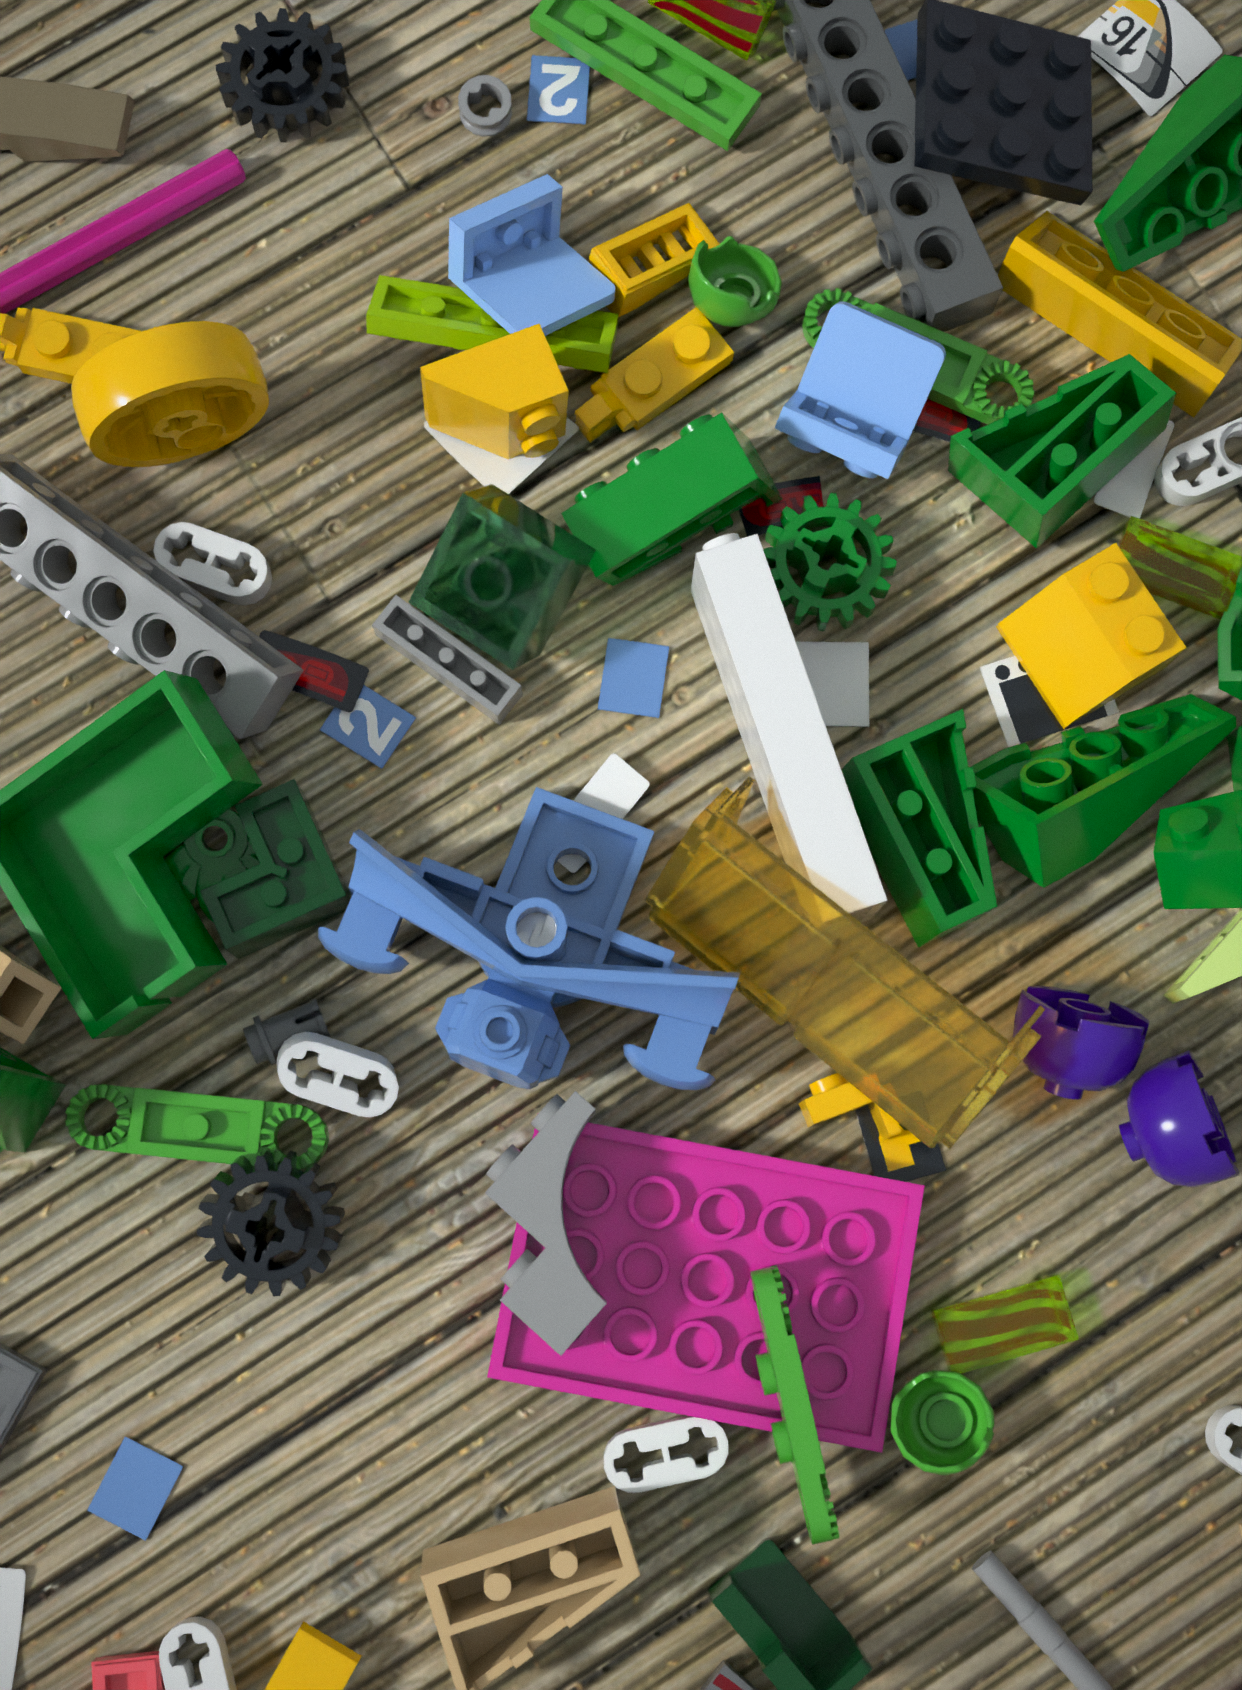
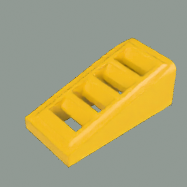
[588,203,720,318]

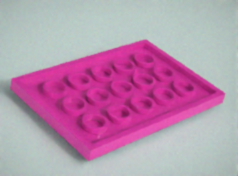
[487,1113,925,1453]

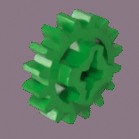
[763,493,897,631]

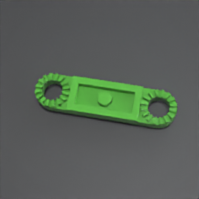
[802,288,1035,425]
[65,1084,329,1170]
[750,1265,839,1545]

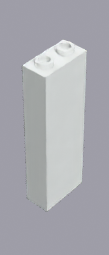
[691,533,888,938]

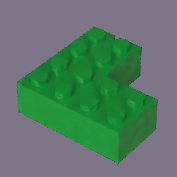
[0,670,263,1039]

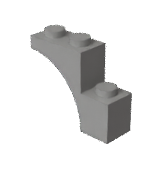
[485,1091,607,1356]

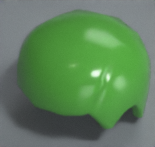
[688,236,782,327]
[890,1370,995,1476]

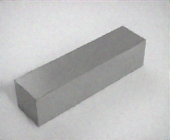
[372,595,523,725]

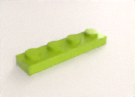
[366,275,619,373]

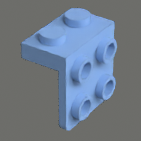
[448,174,616,336]
[775,301,946,479]

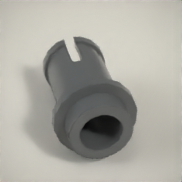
[243,998,330,1066]

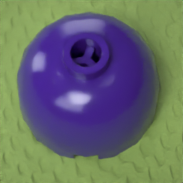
[1013,985,1149,1100]
[1119,1051,1239,1188]

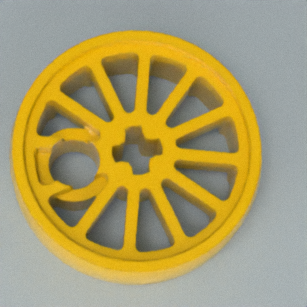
[71,321,269,467]

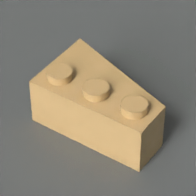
[420,1486,641,1690]

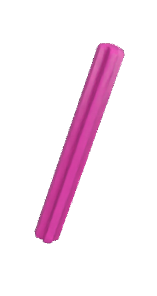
[0,149,246,314]

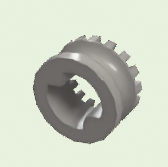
[458,75,512,137]

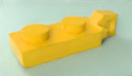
[574,307,734,443]
[0,308,141,384]

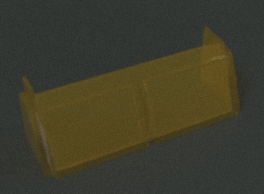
[645,776,1046,1149]

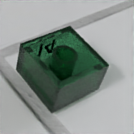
[409,484,596,670]

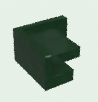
[200,779,351,959]
[708,1538,873,1690]

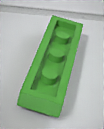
[529,0,762,151]

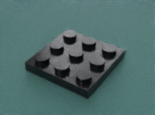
[914,0,1093,206]

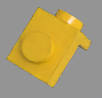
[799,1071,906,1141]

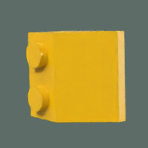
[420,323,569,459]
[996,543,1187,730]

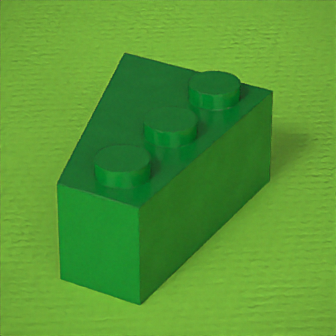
[948,354,1176,549]
[561,412,783,586]
[842,709,997,948]
[1153,790,1242,909]

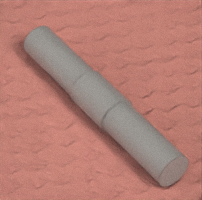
[972,1551,1113,1690]

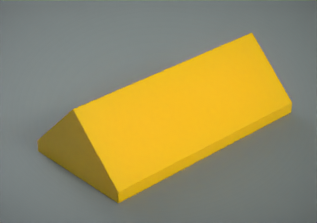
[998,211,1242,417]

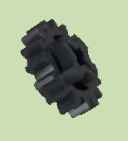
[216,8,350,142]
[197,1148,345,1297]

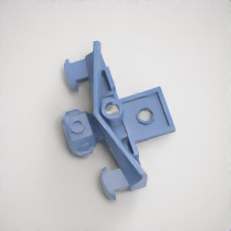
[318,787,740,1090]

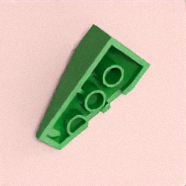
[1094,55,1242,272]
[971,694,1236,888]

